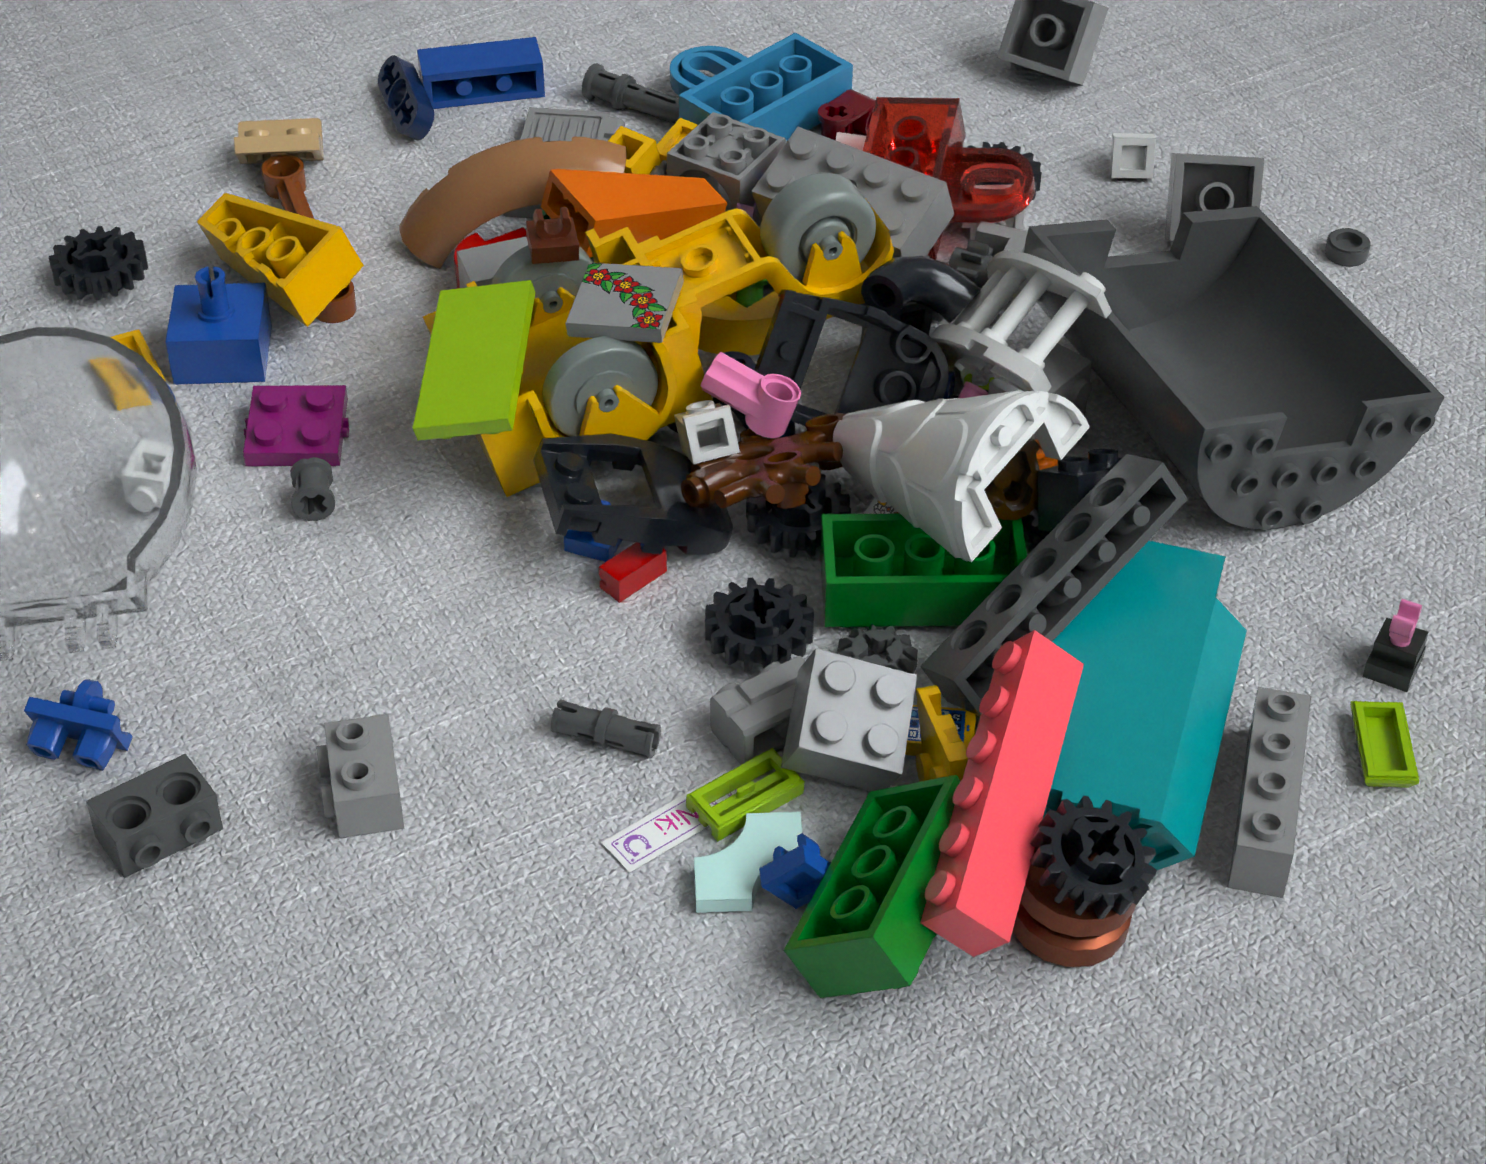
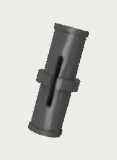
[551,699,661,758]

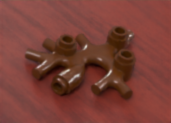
[681,410,861,509]

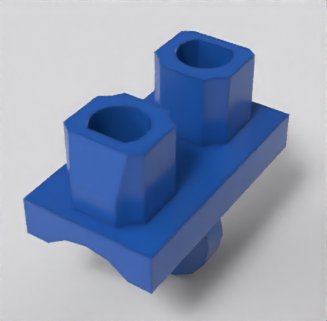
[24,679,133,771]

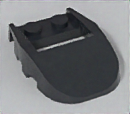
[754,290,949,427]
[533,433,733,555]

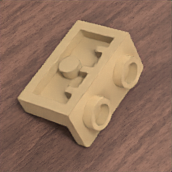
[234,118,324,164]

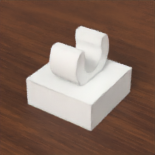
[1109,133,1156,179]

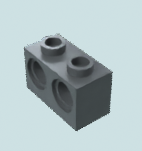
[86,753,223,878]

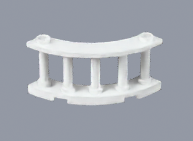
[930,250,1112,392]

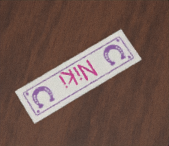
[601,770,737,873]

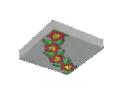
[566,262,684,343]

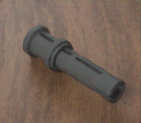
[582,63,679,124]

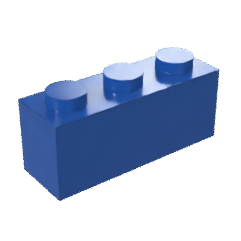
[417,37,545,109]

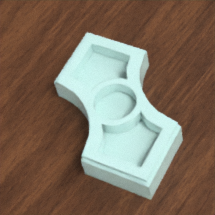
[694,812,802,913]

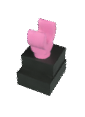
[1363,599,1429,692]

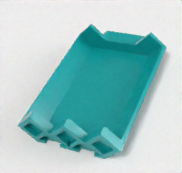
[1042,541,1247,870]

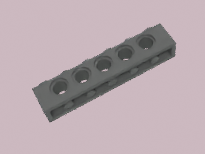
[920,454,1188,716]

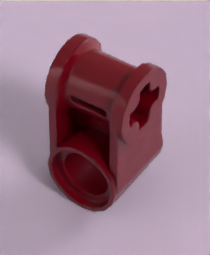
[818,89,888,140]

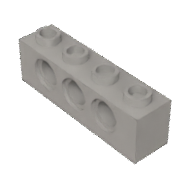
[1228,687,1311,898]

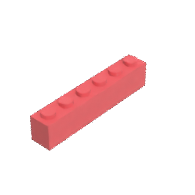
[920,630,1084,957]

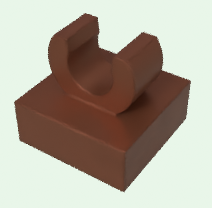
[526,207,579,264]

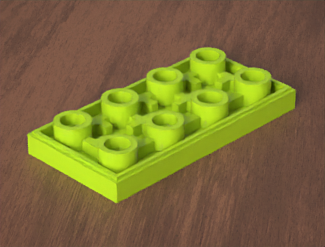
[412,280,536,440]

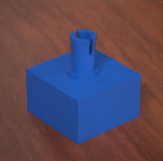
[165,267,272,385]

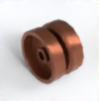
[1013,848,1136,967]

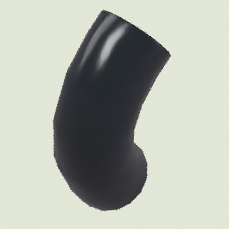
[861,256,980,324]

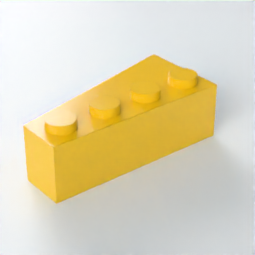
[197,193,364,327]

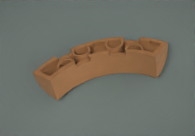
[399,136,626,269]

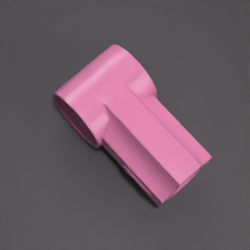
[700,352,801,438]

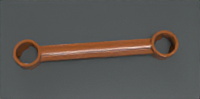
[262,155,357,323]

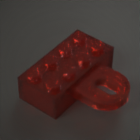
[863,97,1035,260]

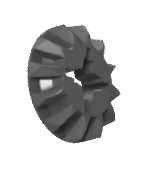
[836,623,918,674]

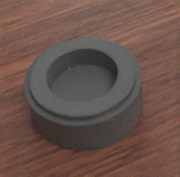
[1325,228,1371,267]

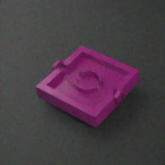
[243,385,349,466]

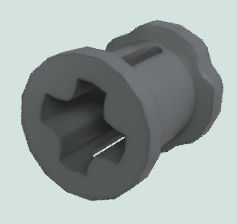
[290,457,335,521]

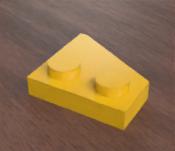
[916,685,968,782]

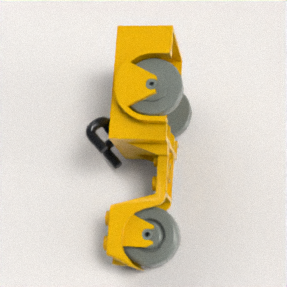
[423,173,894,497]

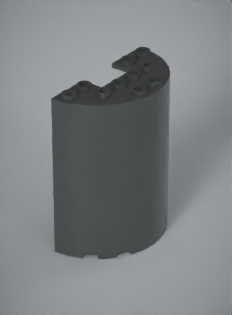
[1024,206,1444,530]

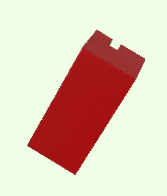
[599,542,667,603]

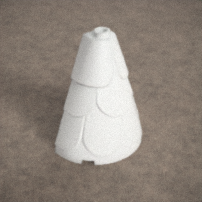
[833,390,1090,562]

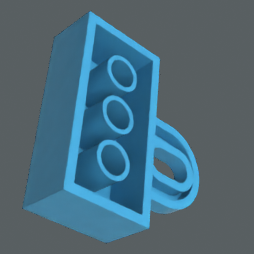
[670,33,853,140]

